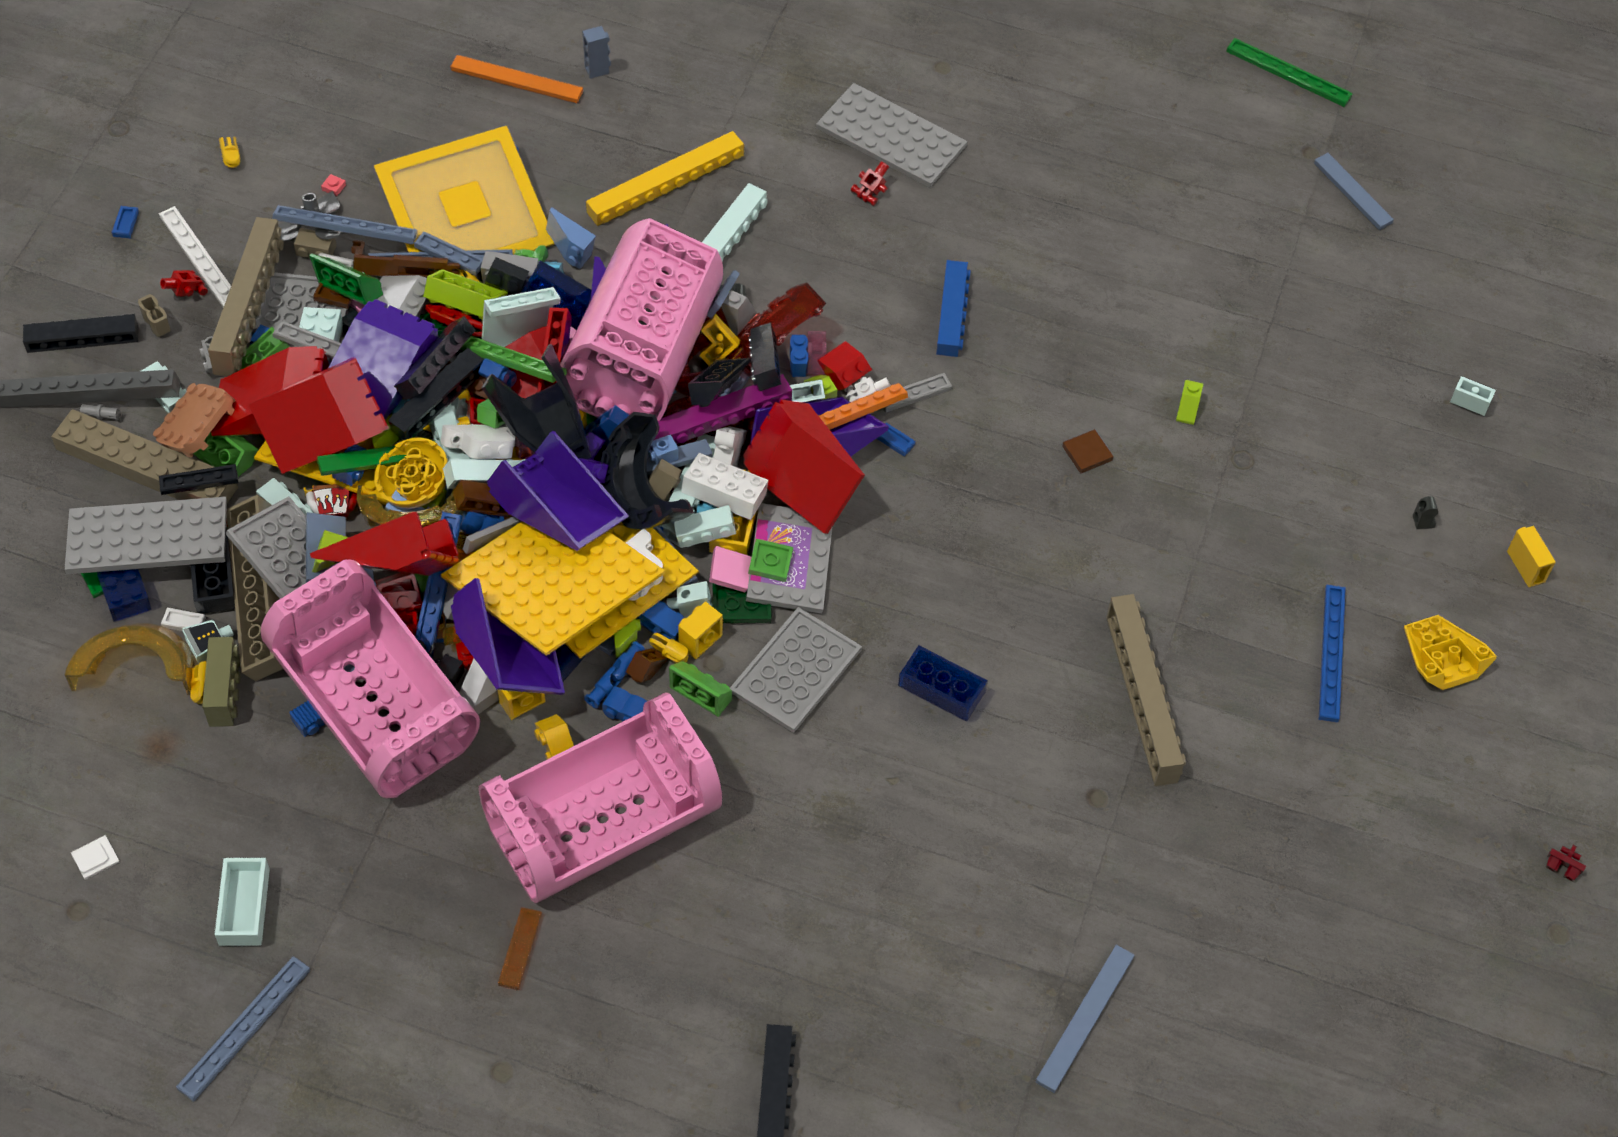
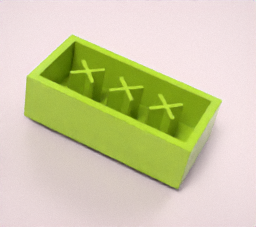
[423,269,508,320]

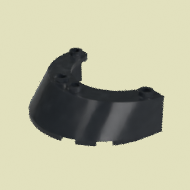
[600,412,694,530]

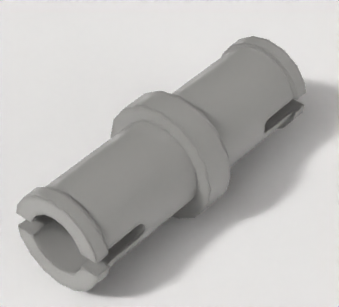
[80,404,120,420]

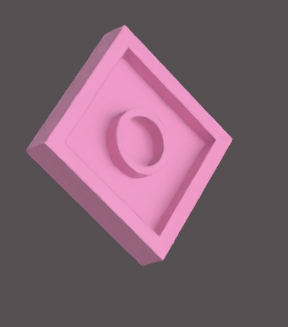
[709,546,752,592]

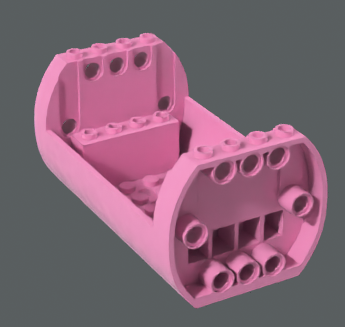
[560,218,723,421]
[261,560,480,798]
[479,693,722,903]

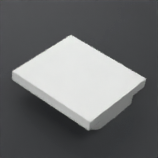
[71,835,120,880]

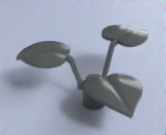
[279,191,345,242]

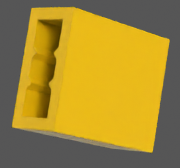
[1507,526,1556,588]

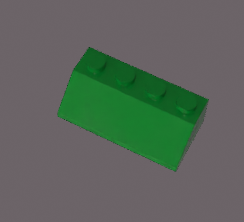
[309,254,383,305]

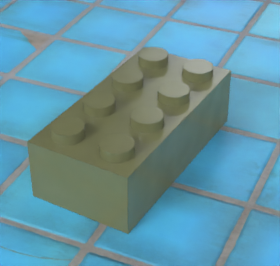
[202,637,241,727]

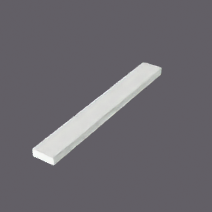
[159,206,231,307]

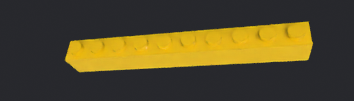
[586,131,744,226]

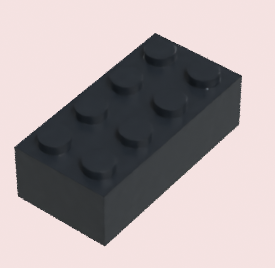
[191,535,235,614]

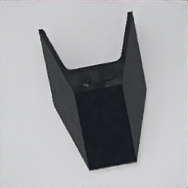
[482,344,591,459]

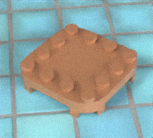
[153,383,236,458]

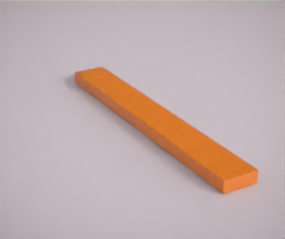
[451,55,583,103]

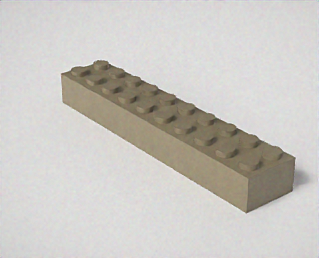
[208,217,284,376]
[51,409,238,503]
[227,494,284,681]
[1106,594,1186,786]

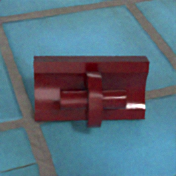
[1546,845,1586,881]

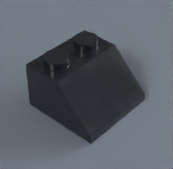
[485,257,529,296]

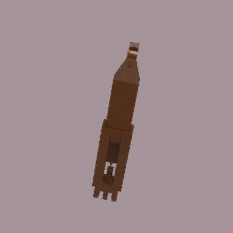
[351,240,460,278]

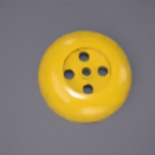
[374,438,449,509]

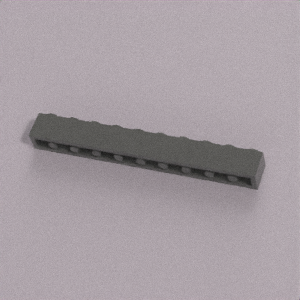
[0,369,180,408]

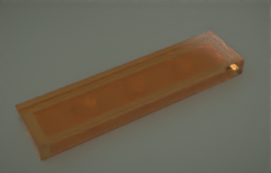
[498,907,542,990]

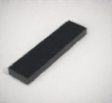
[159,464,239,495]

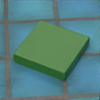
[748,539,793,582]

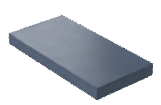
[306,512,346,583]

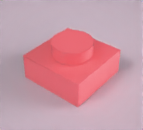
[321,174,346,196]

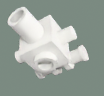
[845,377,891,402]

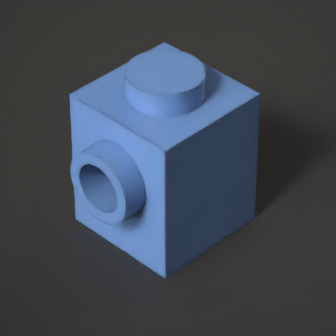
[648,434,678,465]

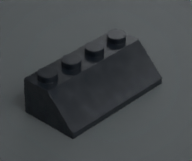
[688,358,751,407]

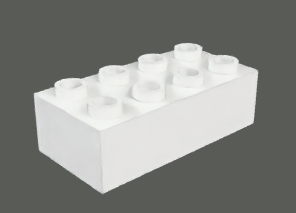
[681,453,769,520]

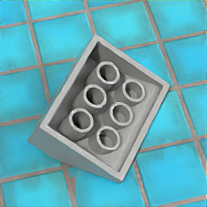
[364,275,430,317]

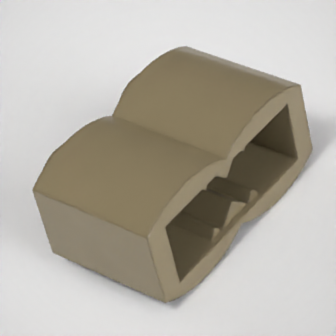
[138,294,171,337]

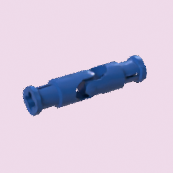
[584,641,646,709]

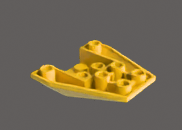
[1404,615,1497,690]

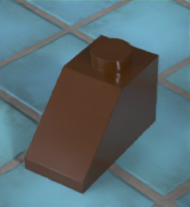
[626,648,668,683]

